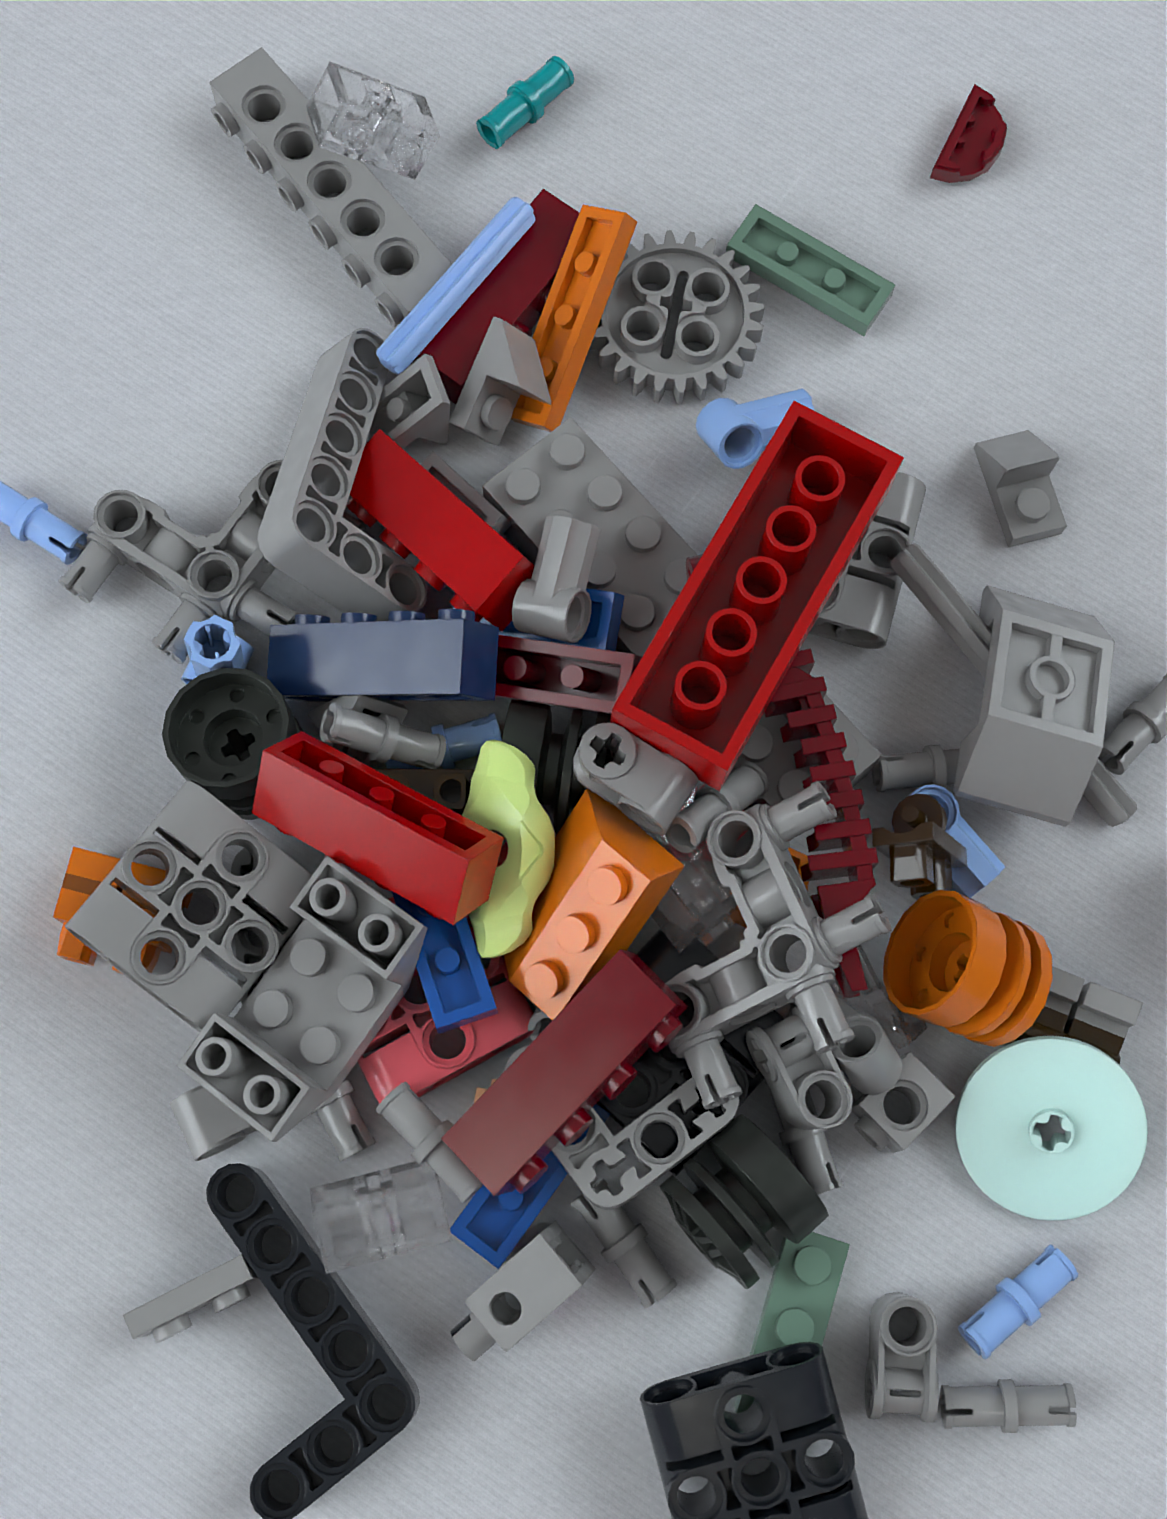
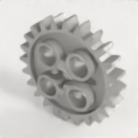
[590,230,765,404]

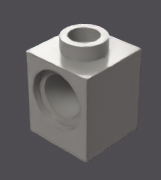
[851,1052,956,1153]

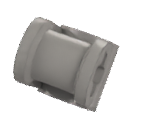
[573,723,698,835]
[746,1006,853,1130]
[169,1085,257,1161]
[865,1292,939,1423]

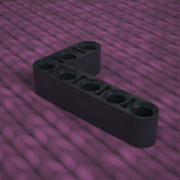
[206,1163,420,1519]

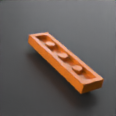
[511,205,637,432]

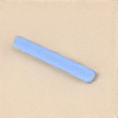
[376,197,535,375]

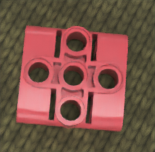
[357,897,534,1104]

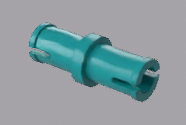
[476,56,574,149]

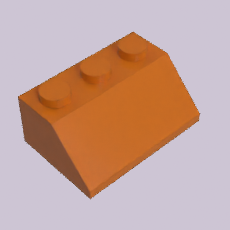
[504,789,685,1021]

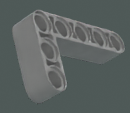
[258,328,427,621]

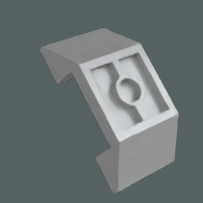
[953,585,1115,827]
[176,855,428,1142]

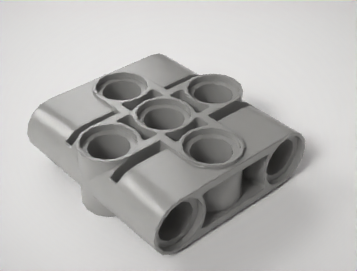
[809,472,926,649]
[65,781,312,1032]

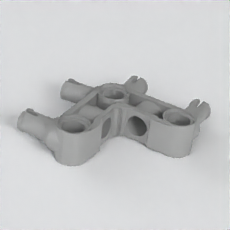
[58,460,366,664]
[665,781,892,1109]

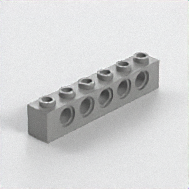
[209,47,452,327]

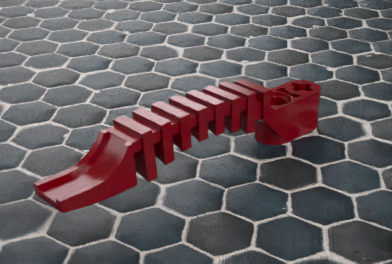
[686,554,879,999]

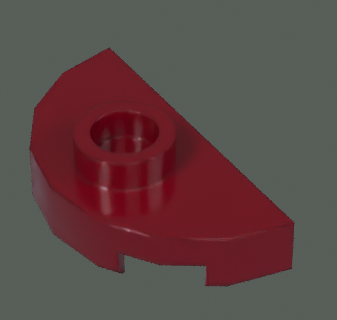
[930,84,1007,183]

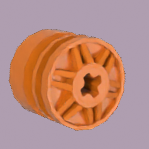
[883,890,1053,1047]

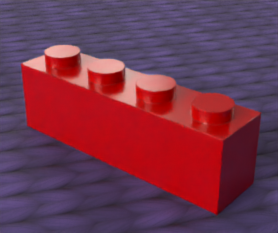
[346,429,535,632]
[252,731,504,925]

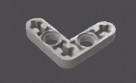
[504,1046,739,1210]

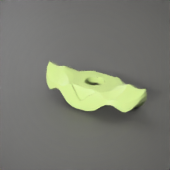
[462,740,555,958]

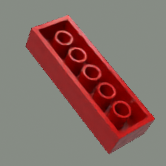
[610,401,904,792]

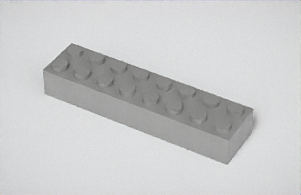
[482,417,882,842]

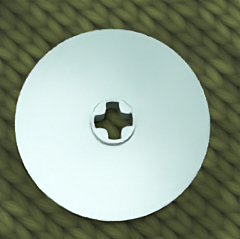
[955,1036,1148,1220]

